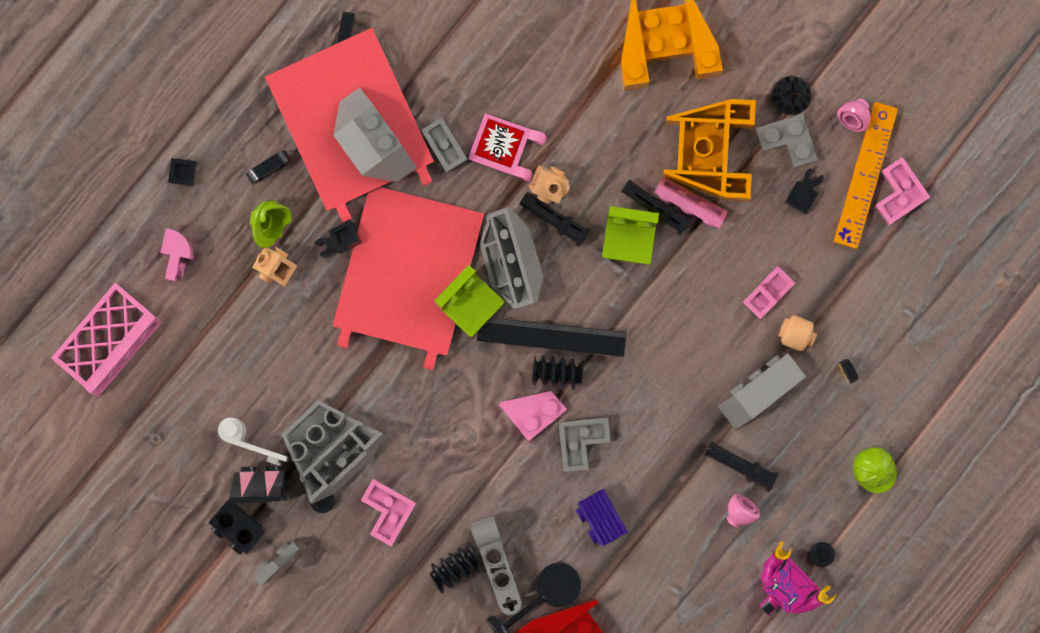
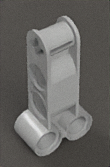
[470,515,521,615]

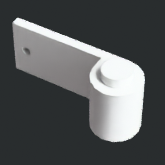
[218,418,290,466]

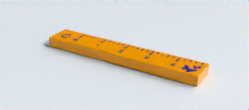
[833,102,898,249]

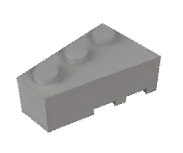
[718,354,806,430]

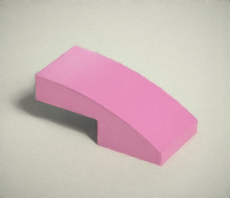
[743,266,796,319]

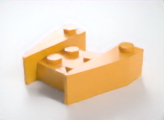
[620,0,723,91]
[663,99,756,202]

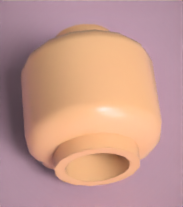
[778,315,817,351]

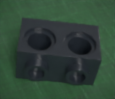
[208,499,268,555]

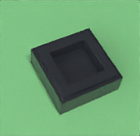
[168,158,197,186]

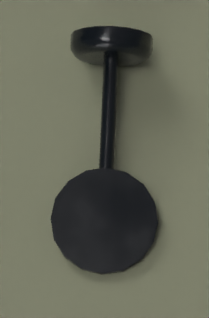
[486,563,581,633]

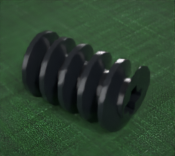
[532,355,584,390]
[429,543,484,594]

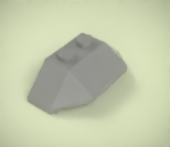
[333,87,417,182]
[480,207,543,309]

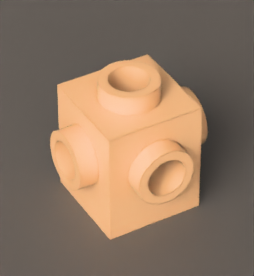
[529,165,570,204]
[252,247,297,287]

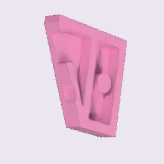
[499,391,567,441]

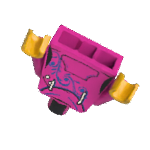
[759,541,837,616]

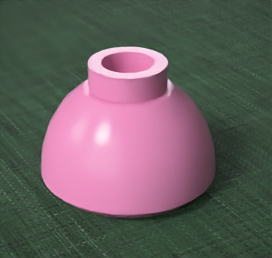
[837,99,871,132]
[727,494,760,528]

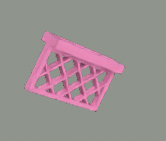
[51,283,162,397]

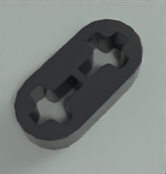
[337,11,355,43]
[246,150,292,185]

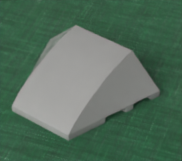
[282,400,384,504]

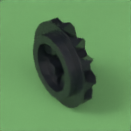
[772,75,812,115]

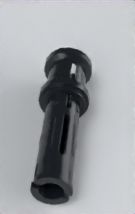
[621,180,692,236]
[519,191,591,247]
[704,441,779,493]

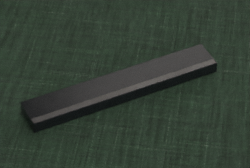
[477,318,627,357]

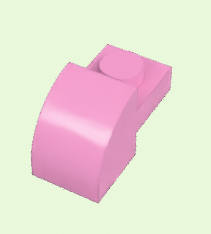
[161,228,194,283]

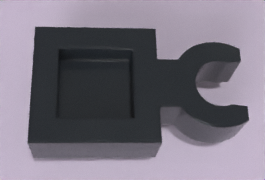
[784,168,824,215]
[315,220,362,258]

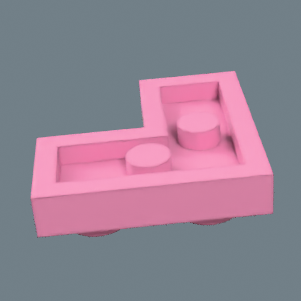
[875,157,930,226]
[361,479,416,547]

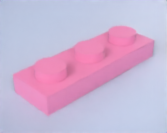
[654,176,728,228]

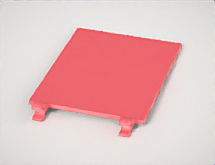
[265,28,434,223]
[332,187,484,371]

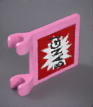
[468,114,547,182]

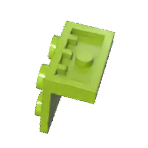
[602,206,659,265]
[434,265,504,337]

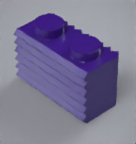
[575,489,628,547]

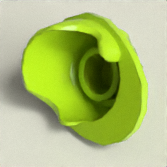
[249,200,292,248]
[853,447,897,493]

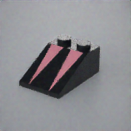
[229,466,288,503]

